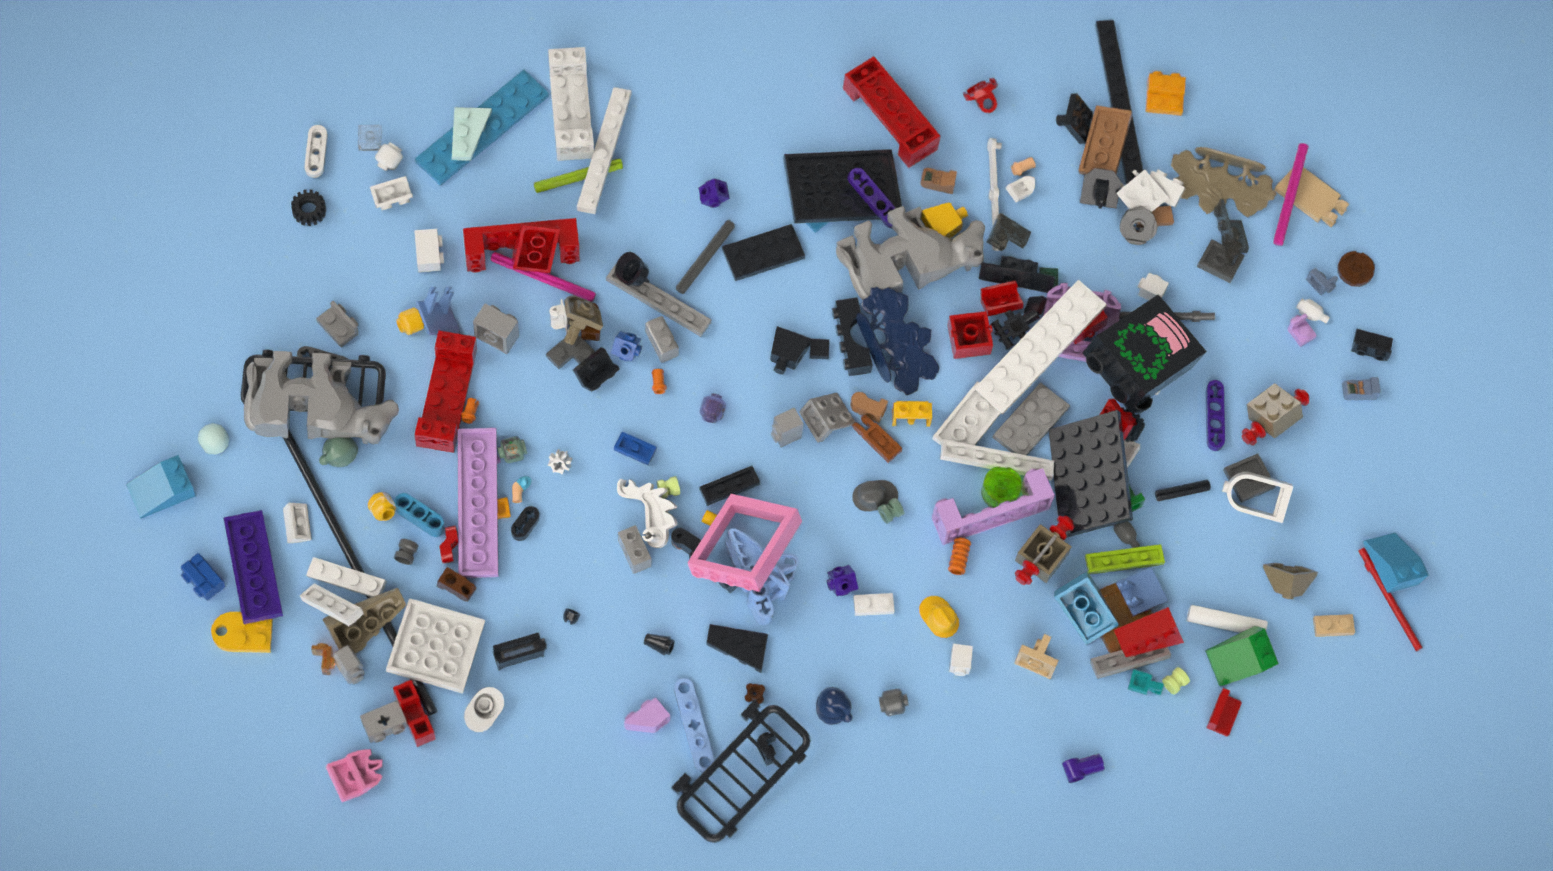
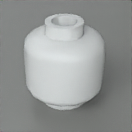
[375,142,403,171]

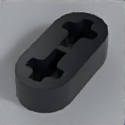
[511,506,540,541]

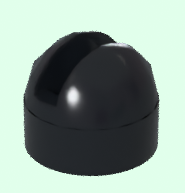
[563,608,580,625]

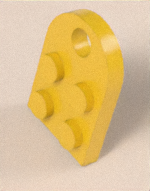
[211,612,273,653]

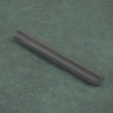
[676,220,735,294]

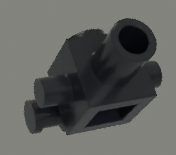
[990,309,1039,350]

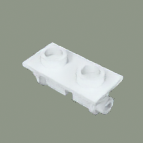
[549,299,570,333]

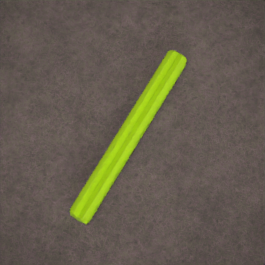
[534,158,623,193]

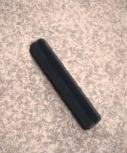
[1155,480,1211,501]

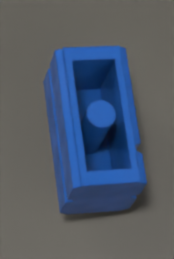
[180,553,225,601]

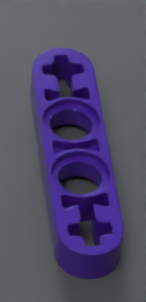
[848,168,896,229]
[1206,380,1225,451]

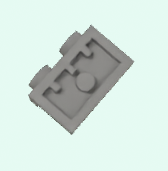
[316,301,359,347]

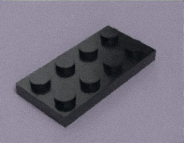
[722,224,805,281]

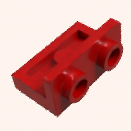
[980,281,1023,316]

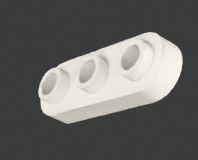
[304,125,328,178]

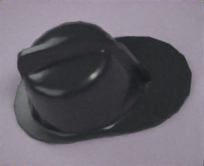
[615,252,649,287]

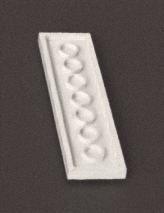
[974,279,1107,415]

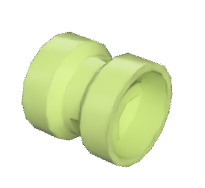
[657,476,680,499]
[1162,667,1190,695]

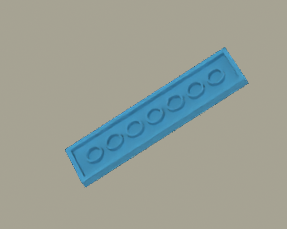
[415,70,549,186]

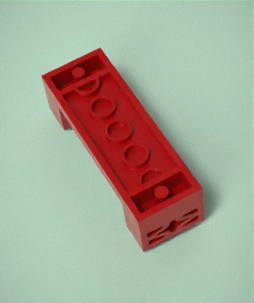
[843,56,941,168]
[463,218,580,273]
[414,330,477,453]

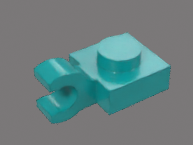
[1128,669,1164,695]

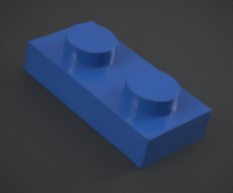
[614,432,657,466]

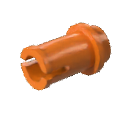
[652,369,667,394]
[461,398,479,424]

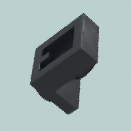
[757,732,776,766]

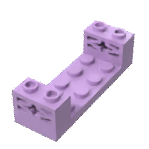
[932,468,1055,545]

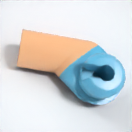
[512,476,532,503]

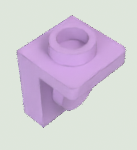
[1287,313,1317,347]

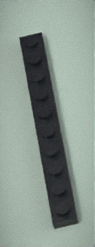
[1095,20,1143,184]

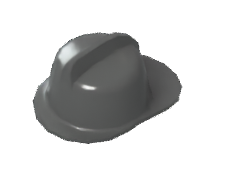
[852,480,898,511]

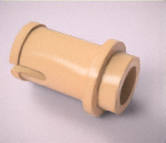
[1011,157,1036,176]

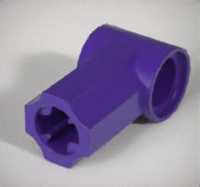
[1062,753,1105,783]

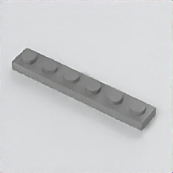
[606,264,711,337]

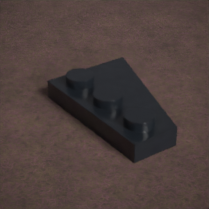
[706,624,768,673]

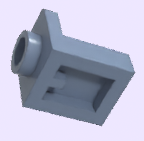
[1306,267,1338,295]

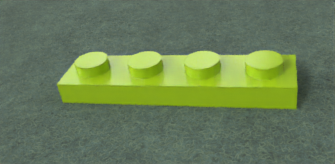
[1085,544,1165,575]

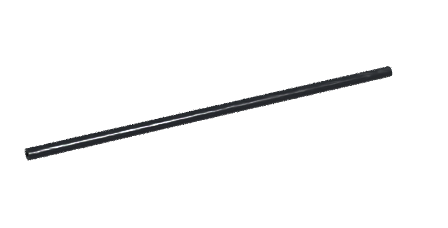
[282,430,437,716]

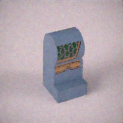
[1342,377,1381,400]

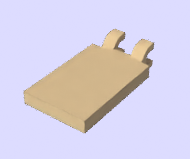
[1274,167,1349,227]

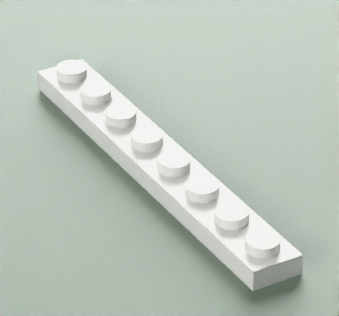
[577,87,632,214]

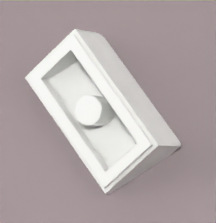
[283,503,312,544]

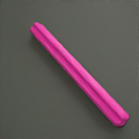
[1273,143,1309,246]
[491,252,596,302]

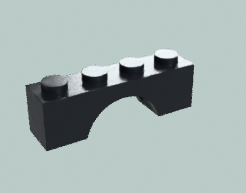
[832,297,873,376]

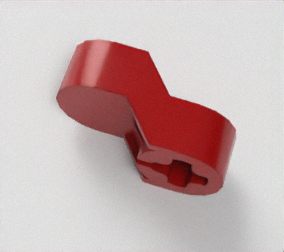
[439,525,458,564]

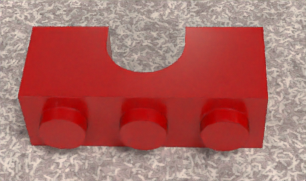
[393,680,436,747]

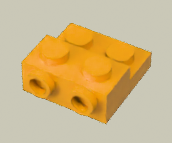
[1146,71,1186,116]

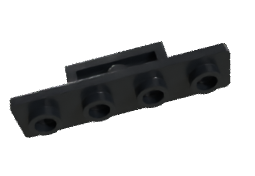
[979,256,1055,293]

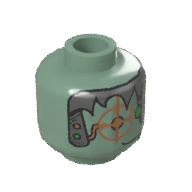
[497,436,527,463]

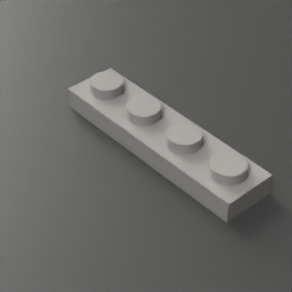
[1090,647,1171,679]

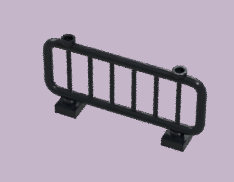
[240,350,386,412]
[671,700,811,843]

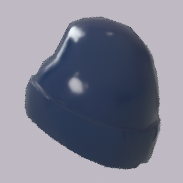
[816,687,853,725]

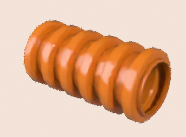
[948,537,971,575]

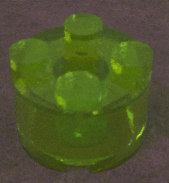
[981,466,1022,508]

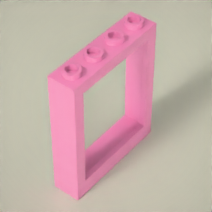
[687,494,802,592]

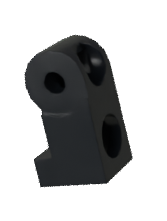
[671,528,701,559]

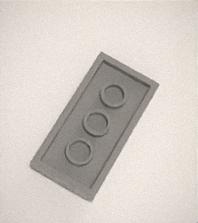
[993,382,1070,455]

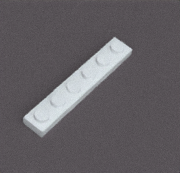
[940,439,1054,481]

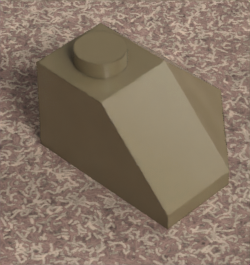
[1263,563,1318,599]

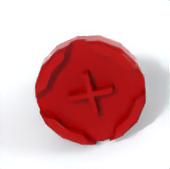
[963,78,998,113]

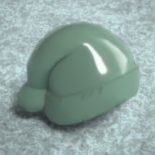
[319,437,358,467]

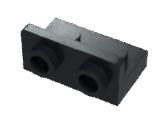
[1351,329,1393,361]

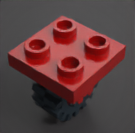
[1100,398,1145,442]

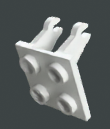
[1116,170,1168,212]

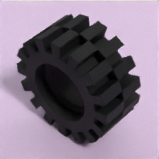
[291,189,326,226]

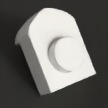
[1006,176,1035,203]

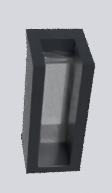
[493,632,547,671]

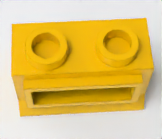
[892,401,932,427]

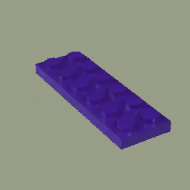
[223,510,283,624]

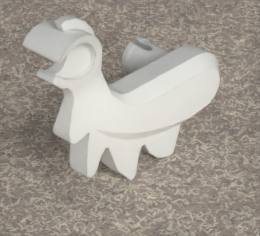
[617,479,678,548]

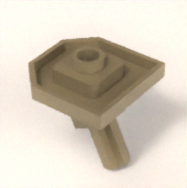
[564,295,603,345]

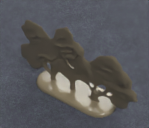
[1171,147,1277,217]

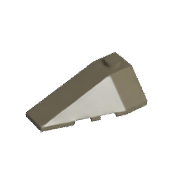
[322,588,406,653]

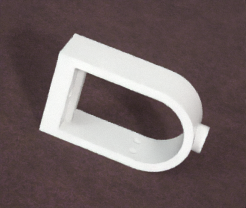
[1222,472,1293,523]

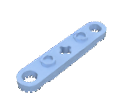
[674,678,714,773]

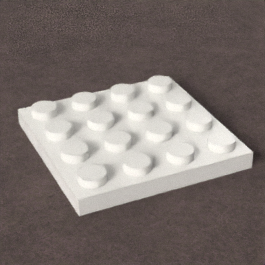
[386,598,485,694]

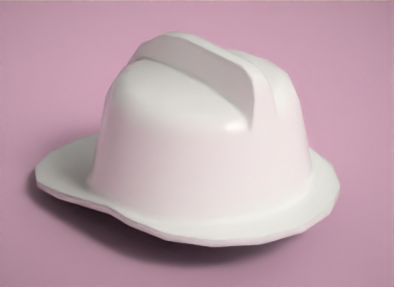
[464,687,504,732]

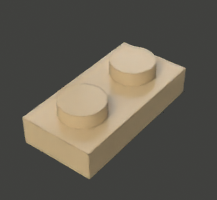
[1313,614,1355,637]

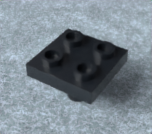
[1056,93,1093,144]

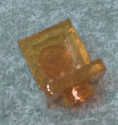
[311,643,336,675]

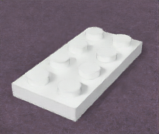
[932,381,1001,445]

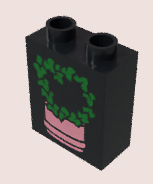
[1082,294,1207,411]

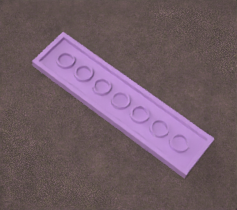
[458,428,499,578]

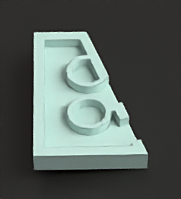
[452,107,492,161]

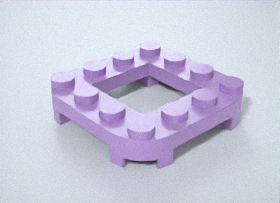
[1043,283,1121,362]

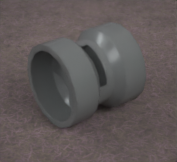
[394,539,419,565]

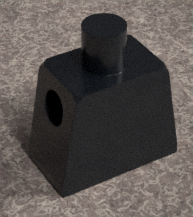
[770,326,811,374]

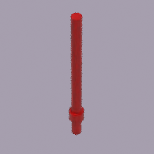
[1358,547,1423,651]

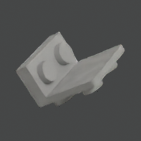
[799,393,855,443]

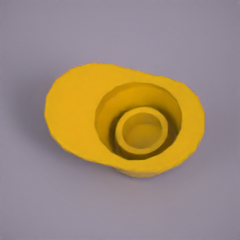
[919,596,959,638]

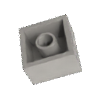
[473,303,519,354]

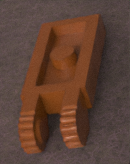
[852,415,902,463]

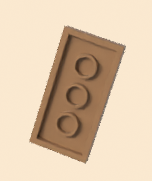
[1078,105,1132,175]

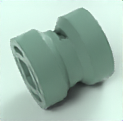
[878,498,904,524]

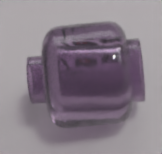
[699,393,726,423]

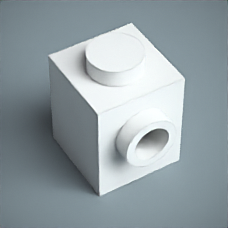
[1138,273,1169,301]
[949,644,973,676]

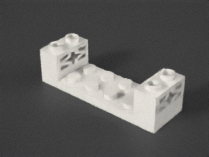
[548,47,594,161]

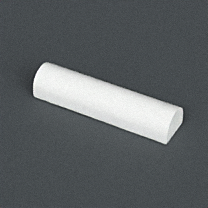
[1186,605,1268,633]

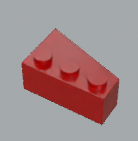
[1114,607,1184,657]

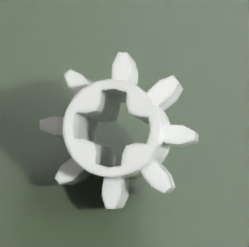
[548,449,573,475]

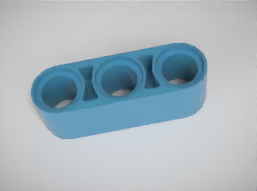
[395,493,445,537]

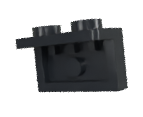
[573,347,620,392]

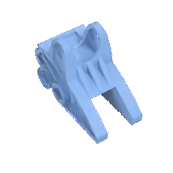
[725,528,799,625]

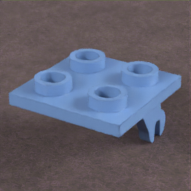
[416,287,460,335]
[1116,567,1168,617]

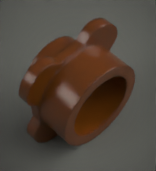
[744,683,765,704]

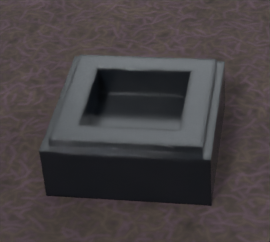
[1023,296,1047,315]
[810,339,829,359]

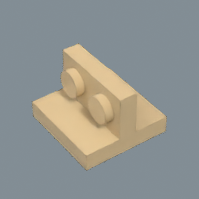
[1014,634,1059,680]

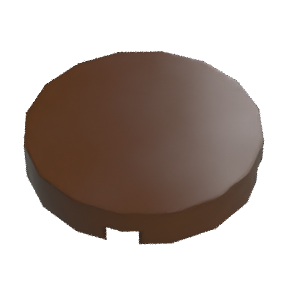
[1337,251,1375,287]

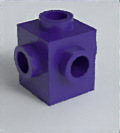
[698,178,730,208]
[826,565,859,596]

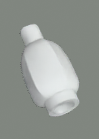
[1296,299,1330,323]

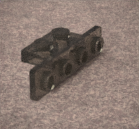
[1214,199,1249,266]

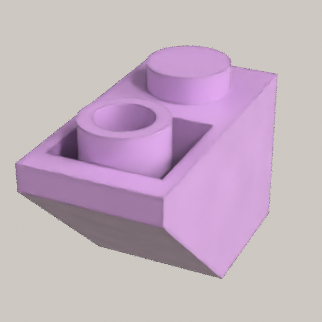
[624,697,671,733]

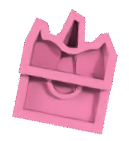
[326,749,383,802]

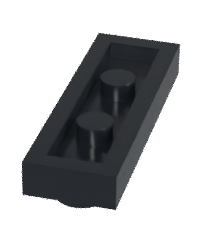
[699,466,760,506]

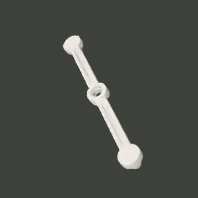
[987,138,1007,251]

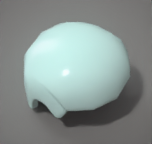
[198,423,229,455]

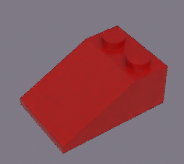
[512,223,560,273]

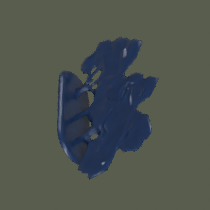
[857,287,939,395]

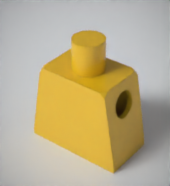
[920,202,968,238]

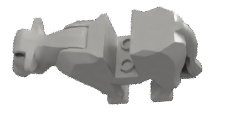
[836,206,985,300]
[244,351,399,445]

